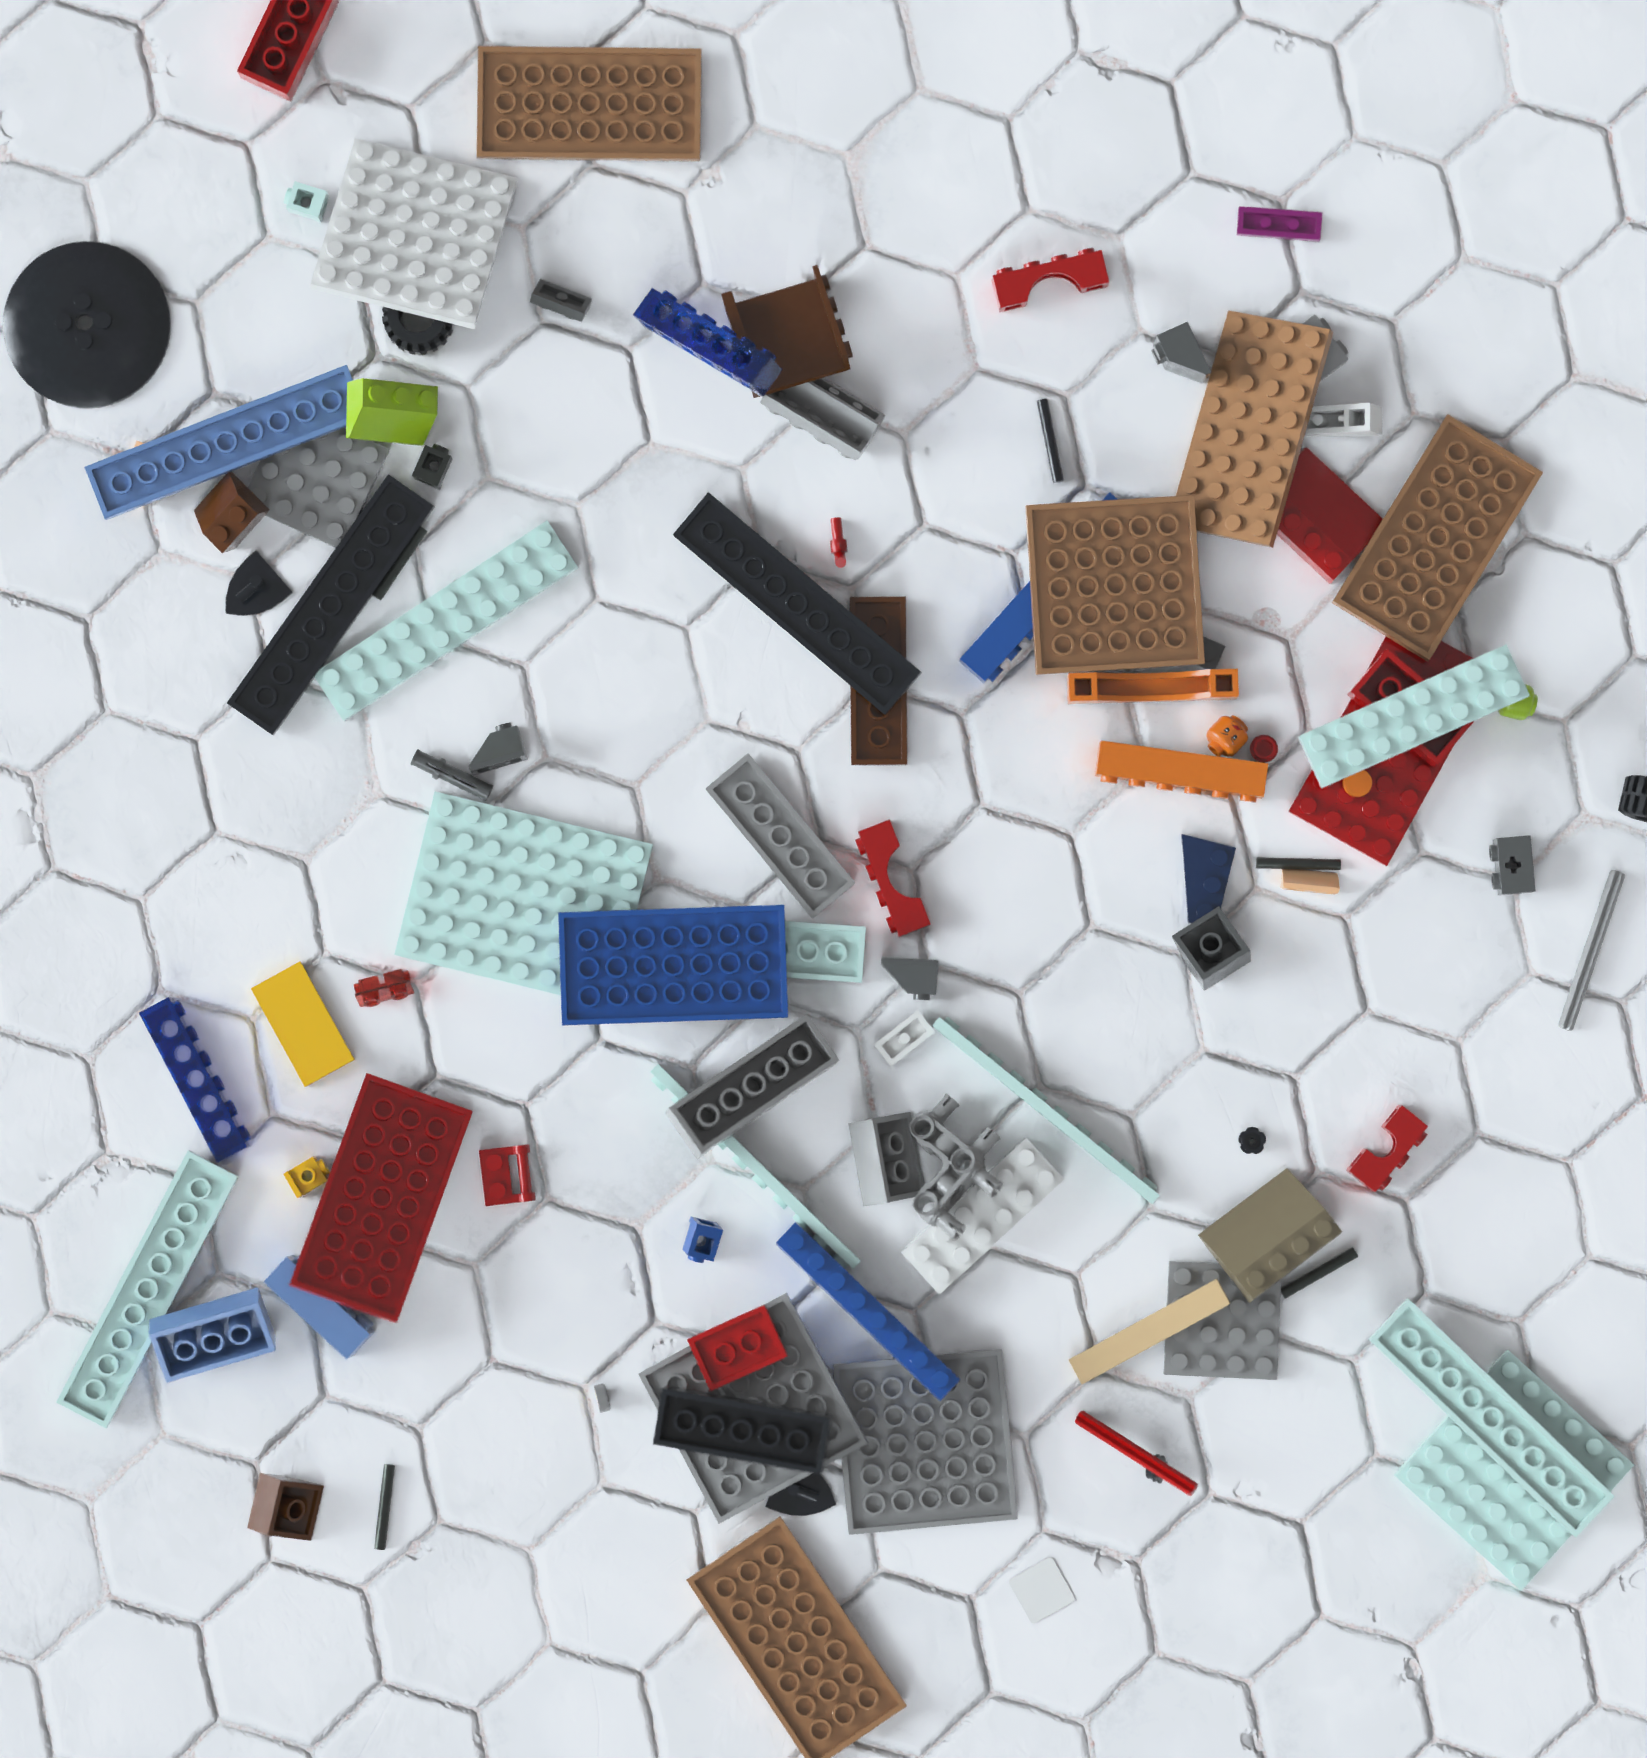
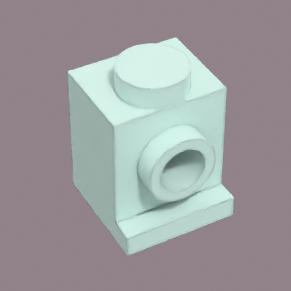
[284,181,330,223]

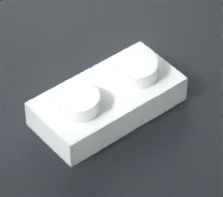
[874,1010,935,1066]

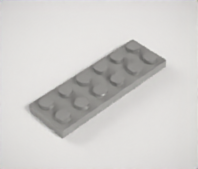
[705,753,856,919]

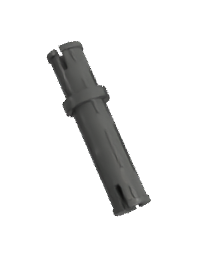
[410,749,494,801]

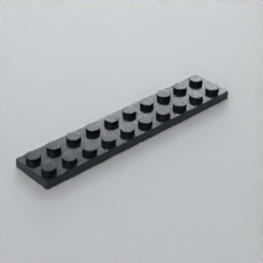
[227,474,435,736]
[672,492,922,716]

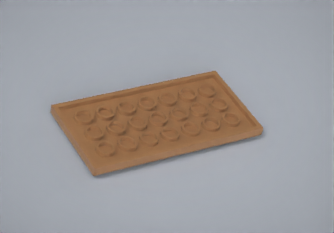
[476,46,702,161]
[1176,310,1334,548]
[1332,414,1543,662]
[686,1516,907,1758]

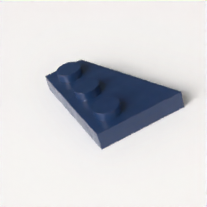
[1181,834,1236,924]

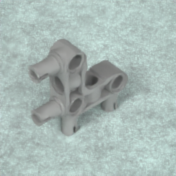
[910,1093,1003,1240]

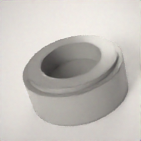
[594,1384,611,1413]

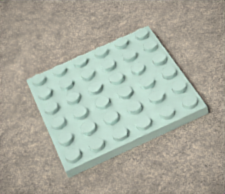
[1394,1350,1634,1591]

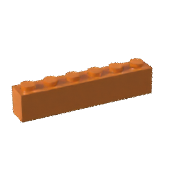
[1095,741,1268,803]

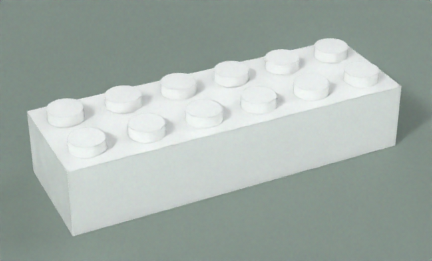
[901,1137,1065,1295]

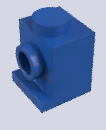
[682,1216,723,1263]

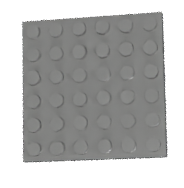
[638,1292,868,1524]
[833,1349,1018,1535]

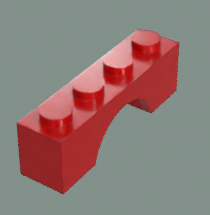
[992,248,1109,313]
[855,819,931,937]

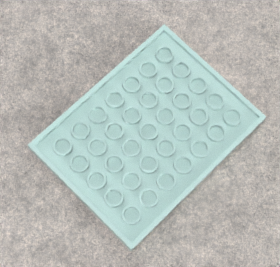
[394,791,653,995]

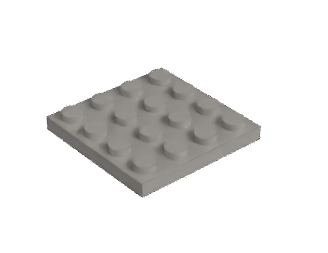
[248,428,390,548]
[1163,1261,1281,1380]

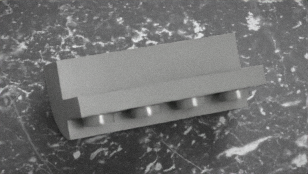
[759,378,886,461]

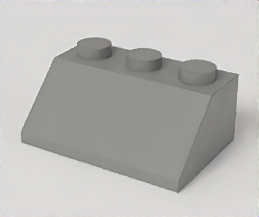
[848,1112,924,1207]

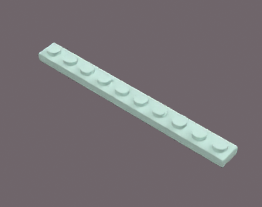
[932,1017,1159,1204]
[650,1064,861,1269]

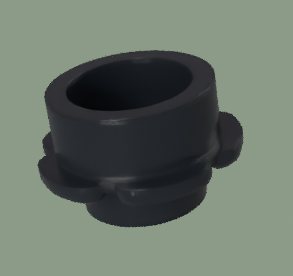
[1238,1127,1266,1154]

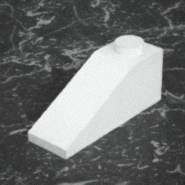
[1305,403,1383,437]

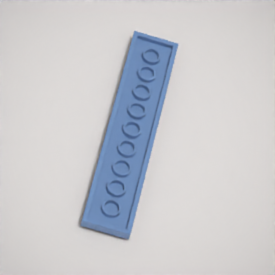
[84,365,353,520]

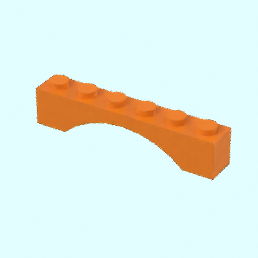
[1067,669,1239,704]

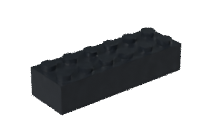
[652,1385,833,1474]

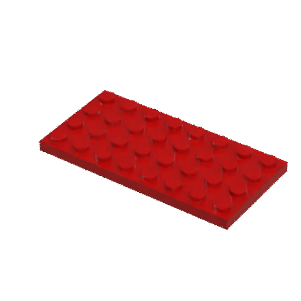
[1288,636,1474,867]
[289,1073,473,1324]

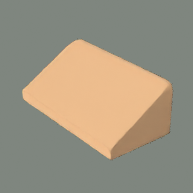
[1280,869,1340,895]

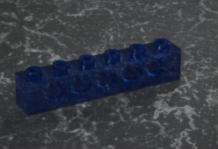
[633,288,782,397]
[139,997,251,1163]

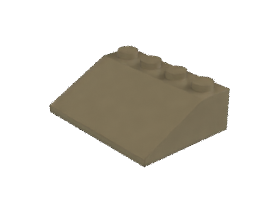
[1198,1168,1343,1303]

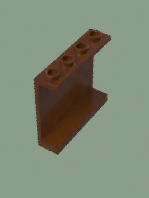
[721,265,853,399]

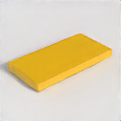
[251,961,355,1087]

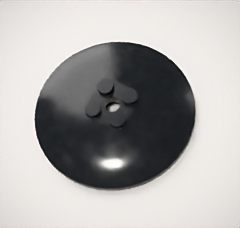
[3,241,171,409]

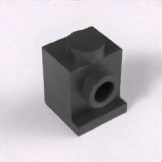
[412,444,453,490]

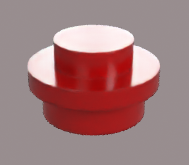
[1250,735,1278,763]

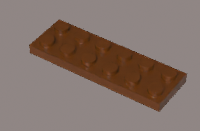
[850,596,907,766]

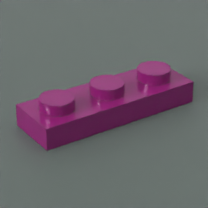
[1236,206,1323,242]

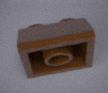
[194,471,270,554]
[247,1473,324,1541]

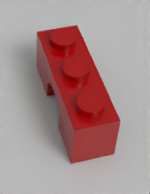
[1346,1105,1428,1192]

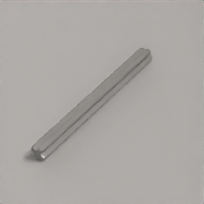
[1558,870,1625,1031]

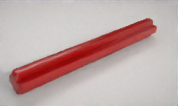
[1075,1411,1198,1496]

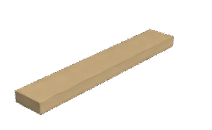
[1068,1279,1231,1384]

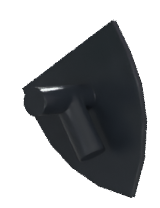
[225,550,293,616]
[765,1473,836,1516]

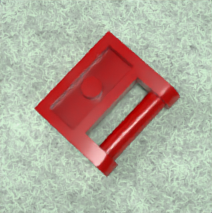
[479,1144,536,1206]

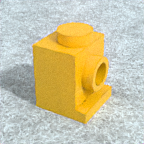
[283,1156,330,1198]

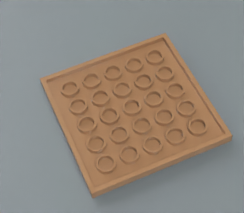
[1025,495,1205,675]

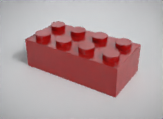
[237,0,339,102]
[1347,649,1474,767]

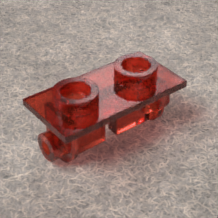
[353,969,415,1007]

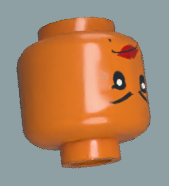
[1206,715,1248,757]

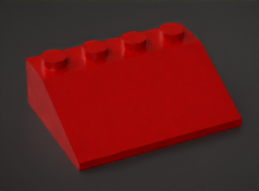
[1277,447,1383,584]

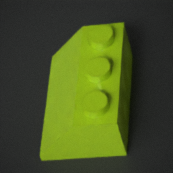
[346,378,438,446]

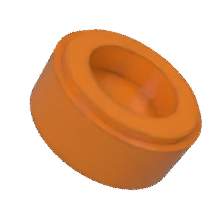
[1343,770,1372,797]

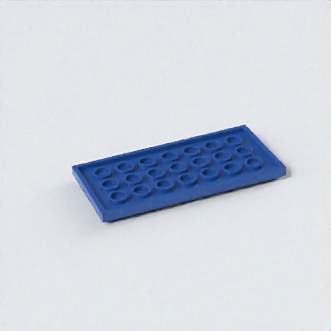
[558,905,788,1026]

